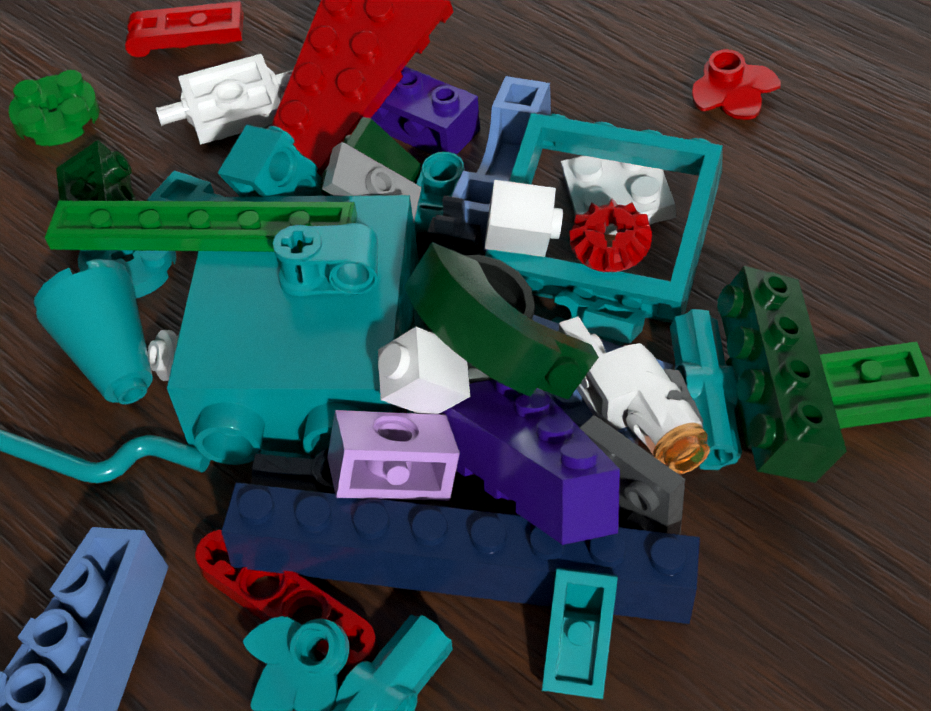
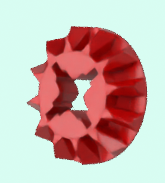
[569,198,652,272]

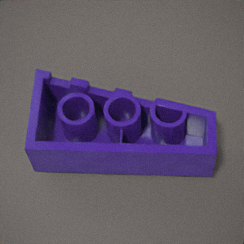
[439,380,620,545]

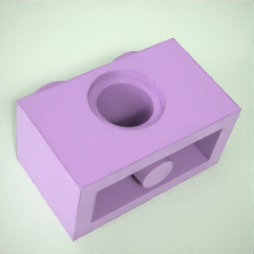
[328,410,460,501]

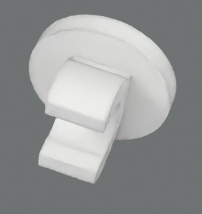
[148,330,179,381]

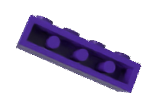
[371,66,480,155]

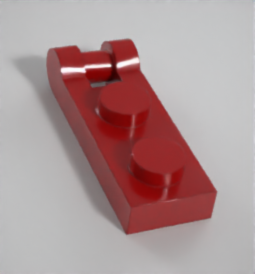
[125,1,244,58]

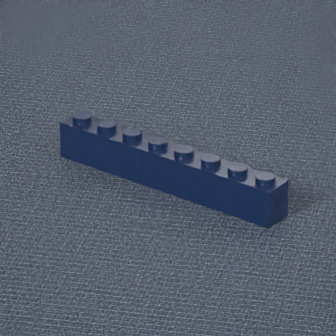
[221,483,700,624]

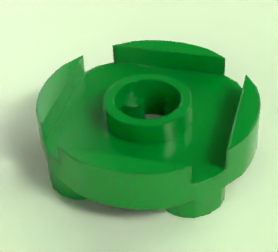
[9,70,100,146]

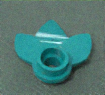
[243,616,349,711]

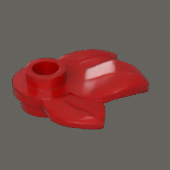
[692,49,781,120]

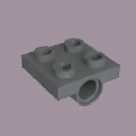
[580,415,685,535]

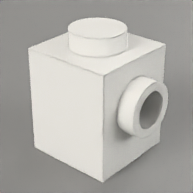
[484,180,563,257]
[378,327,470,414]

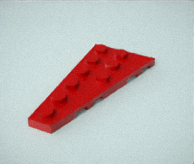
[271,0,454,176]

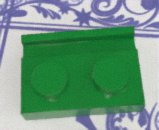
[820,342,931,429]

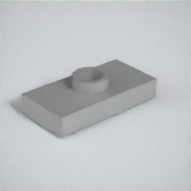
[322,142,422,221]

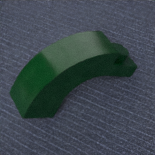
[404,242,599,400]

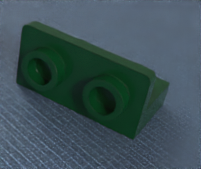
[56,140,136,201]

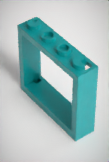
[485,113,723,323]

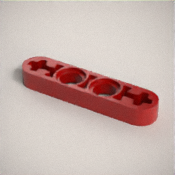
[195,529,379,676]

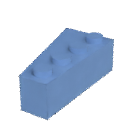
[0,527,169,711]

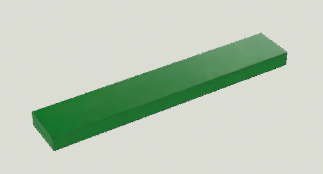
[45,201,357,252]

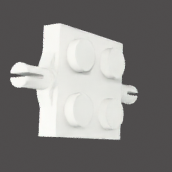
[156,54,293,145]
[561,156,676,235]

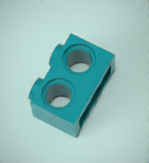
[218,124,325,197]

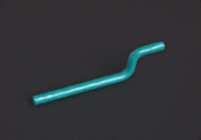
[0,429,211,484]

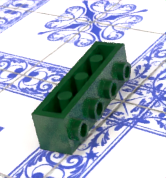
[717,266,847,483]

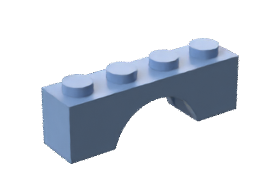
[451,76,551,252]

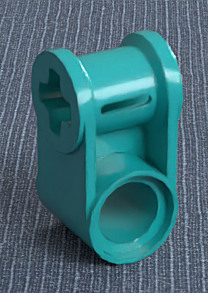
[414,152,465,237]
[273,223,378,297]

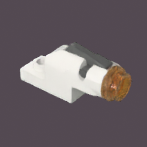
[558,316,710,474]

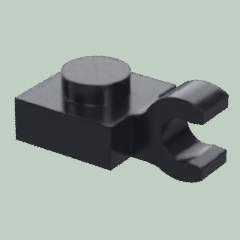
[427,196,483,256]

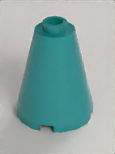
[34,259,153,405]

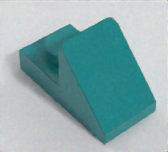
[542,567,618,699]

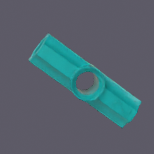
[670,309,742,470]
[333,615,453,711]

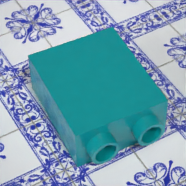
[167,195,419,465]

